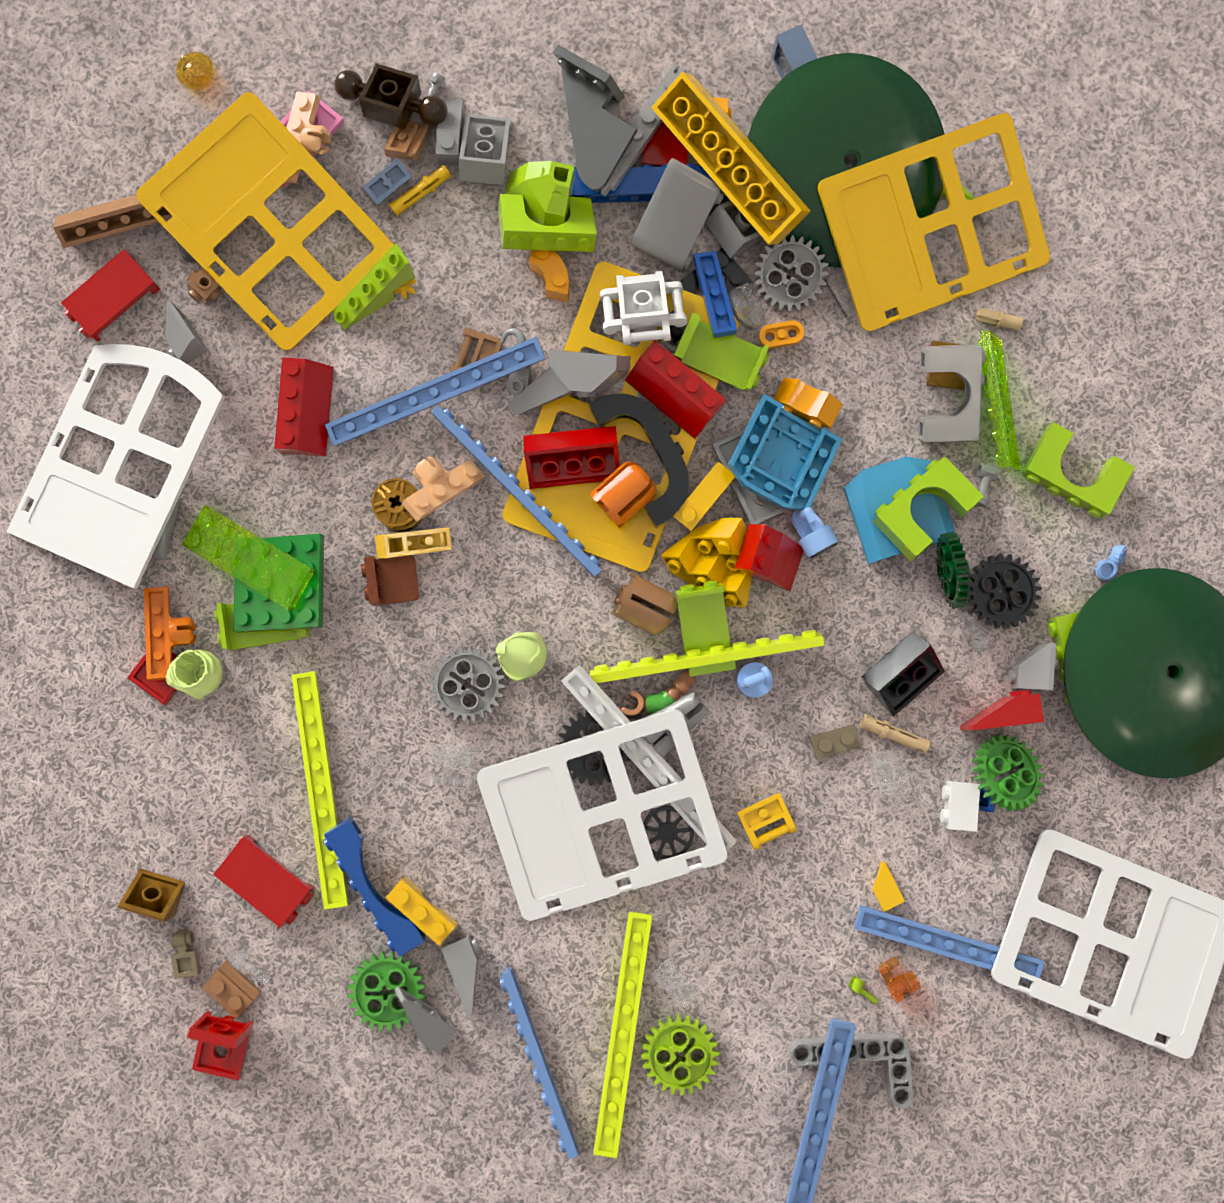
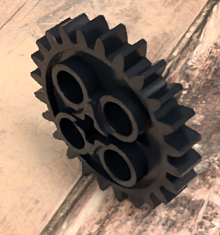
[967,554,1042,629]
[556,710,630,786]

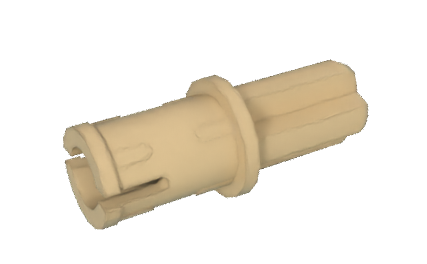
[975,308,1023,331]

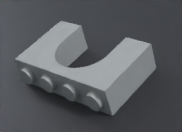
[918,344,985,442]

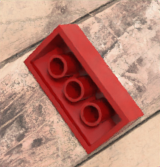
[625,340,726,439]
[274,357,334,457]
[523,426,620,489]

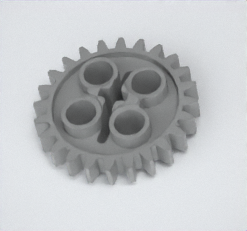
[754,235,829,312]
[429,646,506,722]

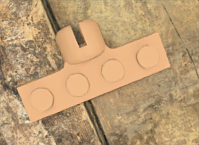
[287,92,331,183]
[402,456,485,521]

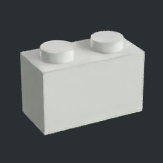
[940,781,980,832]

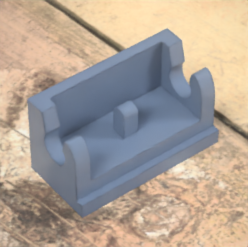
[362,158,412,207]

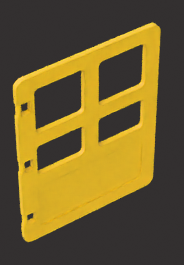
[136,92,394,351]
[818,113,1050,331]

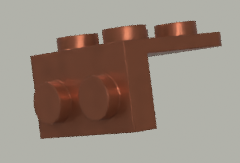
[361,555,420,606]

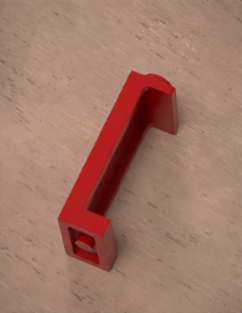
[61,249,160,342]
[213,835,314,928]

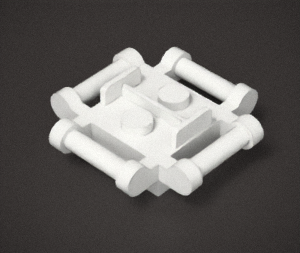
[600,271,687,345]

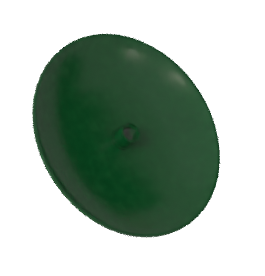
[748,53,945,268]
[1063,568,1224,778]

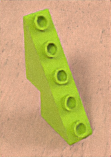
[332,243,415,330]

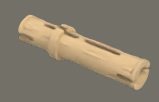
[859,714,930,754]

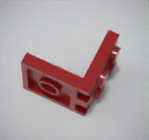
[187,1011,254,1081]

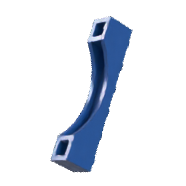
[324,816,426,957]

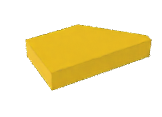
[872,861,905,912]

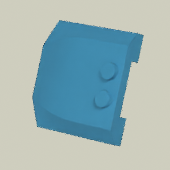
[727,394,842,510]
[843,457,956,564]

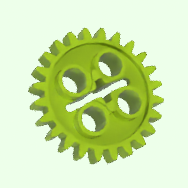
[641,1014,719,1096]

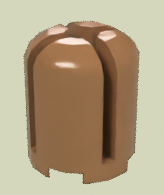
[610,573,677,635]

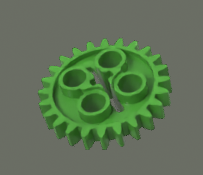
[972,734,1044,811]
[347,951,426,1031]

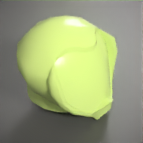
[496,632,547,682]
[165,649,223,700]

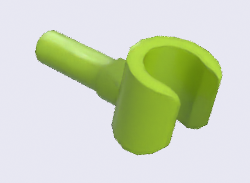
[849,976,878,1004]

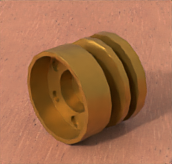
[371,478,423,532]

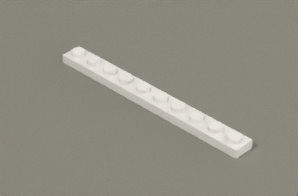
[561,665,736,850]

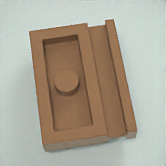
[384,121,431,161]
[202,960,262,1020]

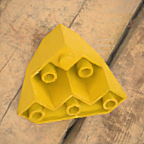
[661,518,752,607]

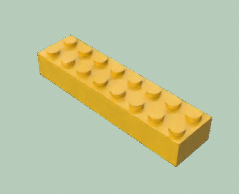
[651,72,810,245]

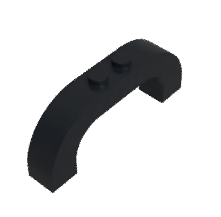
[589,394,689,528]

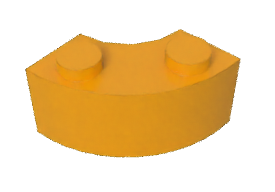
[529,250,570,303]
[773,378,843,429]

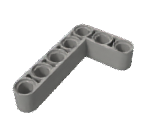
[788,1032,913,1109]

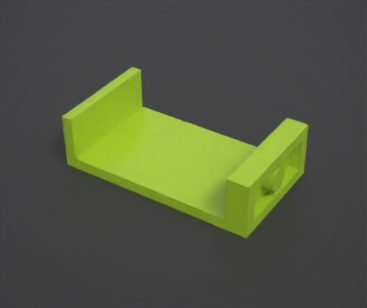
[674,312,770,392]
[675,581,736,677]
[214,602,311,651]

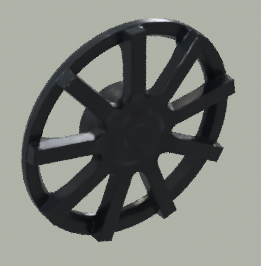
[643,806,694,859]

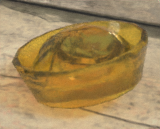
[175,52,215,91]

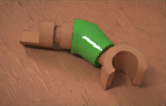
[619,670,696,719]

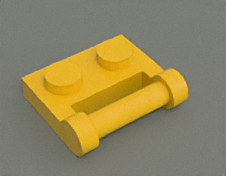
[736,792,797,851]

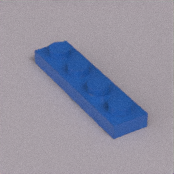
[693,251,737,338]

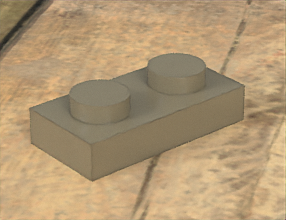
[809,724,861,760]

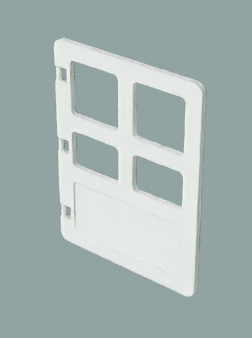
[477,709,727,921]
[991,829,1224,1059]

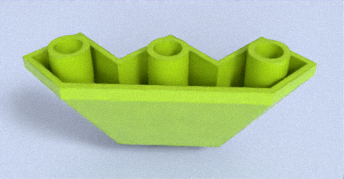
[505,161,575,252]

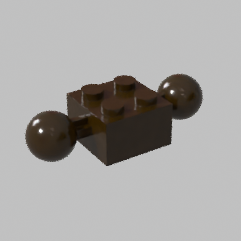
[334,63,448,129]

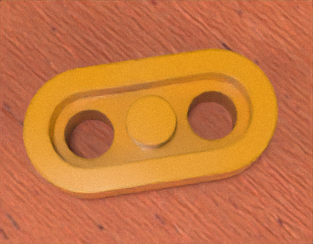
[758,321,804,349]

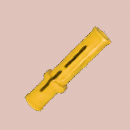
[388,165,452,216]

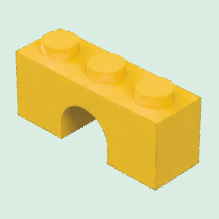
[386,876,458,946]

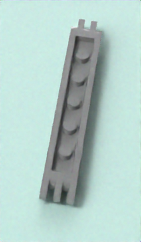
[596,64,694,196]

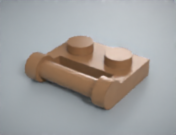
[450,328,503,384]

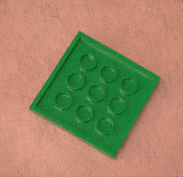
[233,533,324,633]

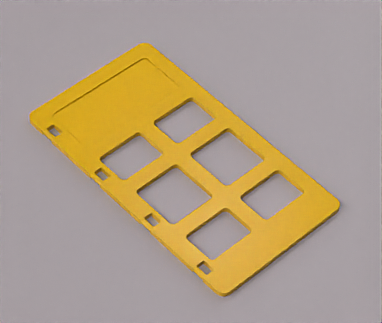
[503,261,742,572]

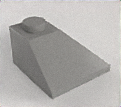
[166,300,208,364]
[1008,642,1056,692]

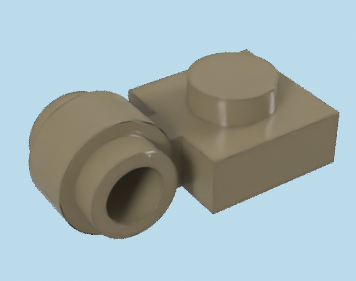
[171,929,201,979]

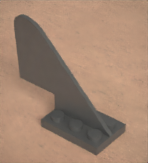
[553,44,638,191]

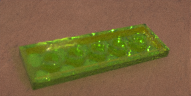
[978,330,1022,473]
[182,505,315,611]

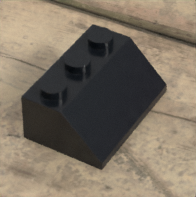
[861,631,945,717]

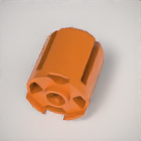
[589,461,657,528]

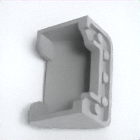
[631,158,725,272]

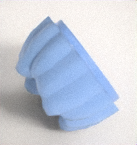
[1108,545,1127,567]
[1094,559,1118,581]

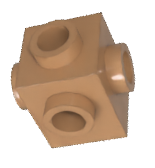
[187,268,222,305]

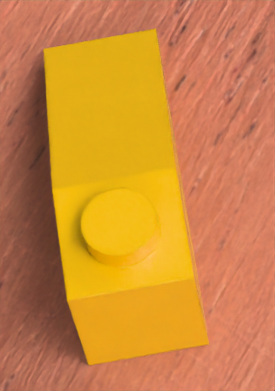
[673,461,735,531]
[374,527,452,558]

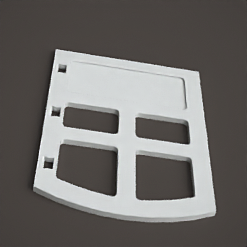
[7,344,225,589]

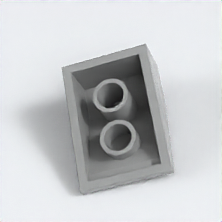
[459,114,511,185]
[705,200,764,259]

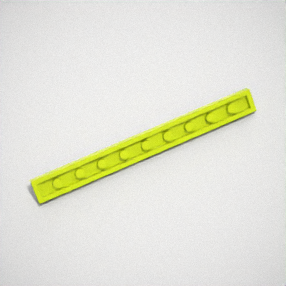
[590,630,825,683]
[291,671,349,910]
[593,911,652,1158]

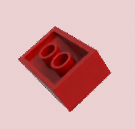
[735,524,804,592]
[960,690,1044,730]

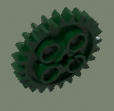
[936,532,971,609]

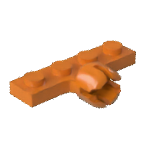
[144,586,196,681]

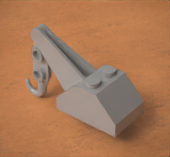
[500,328,631,415]

